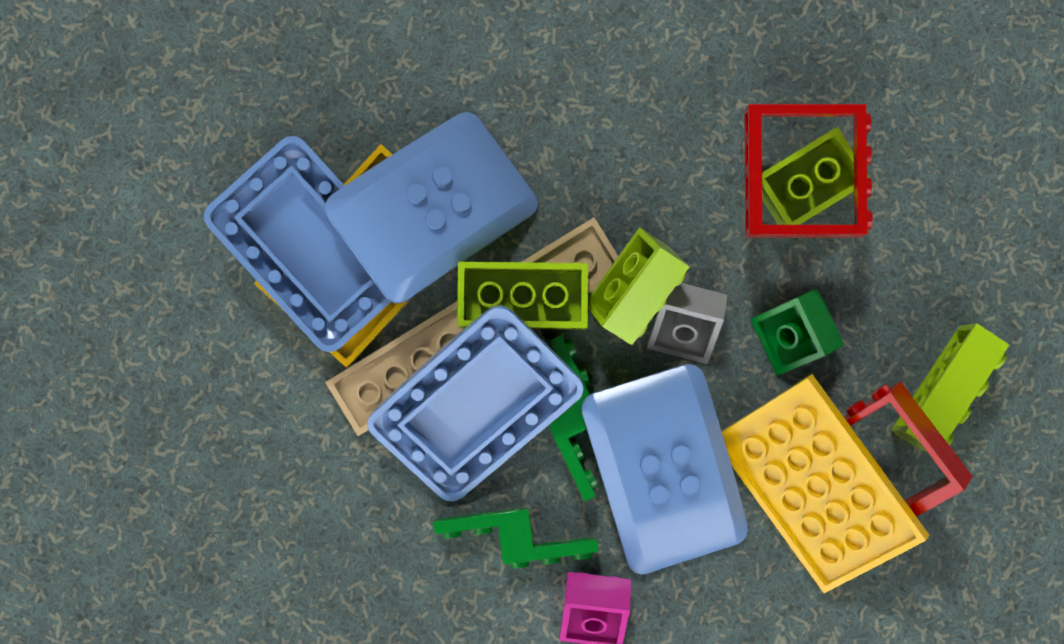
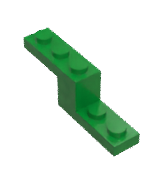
[548,335,598,502]
[433,507,598,569]

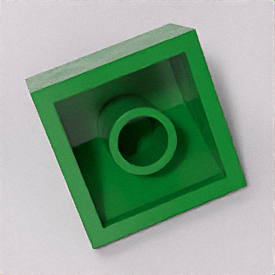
[750,288,844,376]

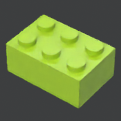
[762,126,870,225]
[588,227,689,345]

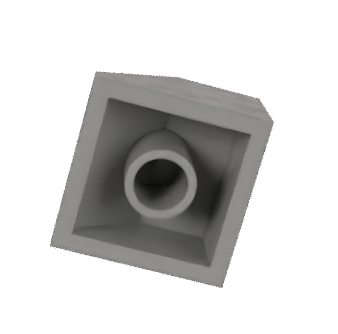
[647,283,727,364]

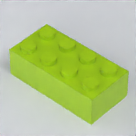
[457,262,588,330]
[891,323,1009,452]

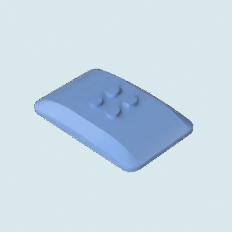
[325,112,538,303]
[204,136,391,352]
[367,305,583,501]
[581,364,748,574]

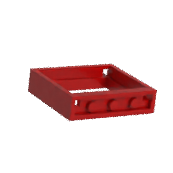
[744,104,873,238]
[843,381,973,517]

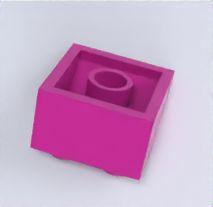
[559,572,631,644]

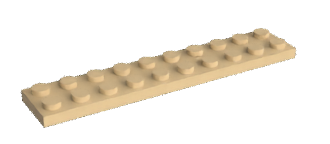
[325,217,618,436]

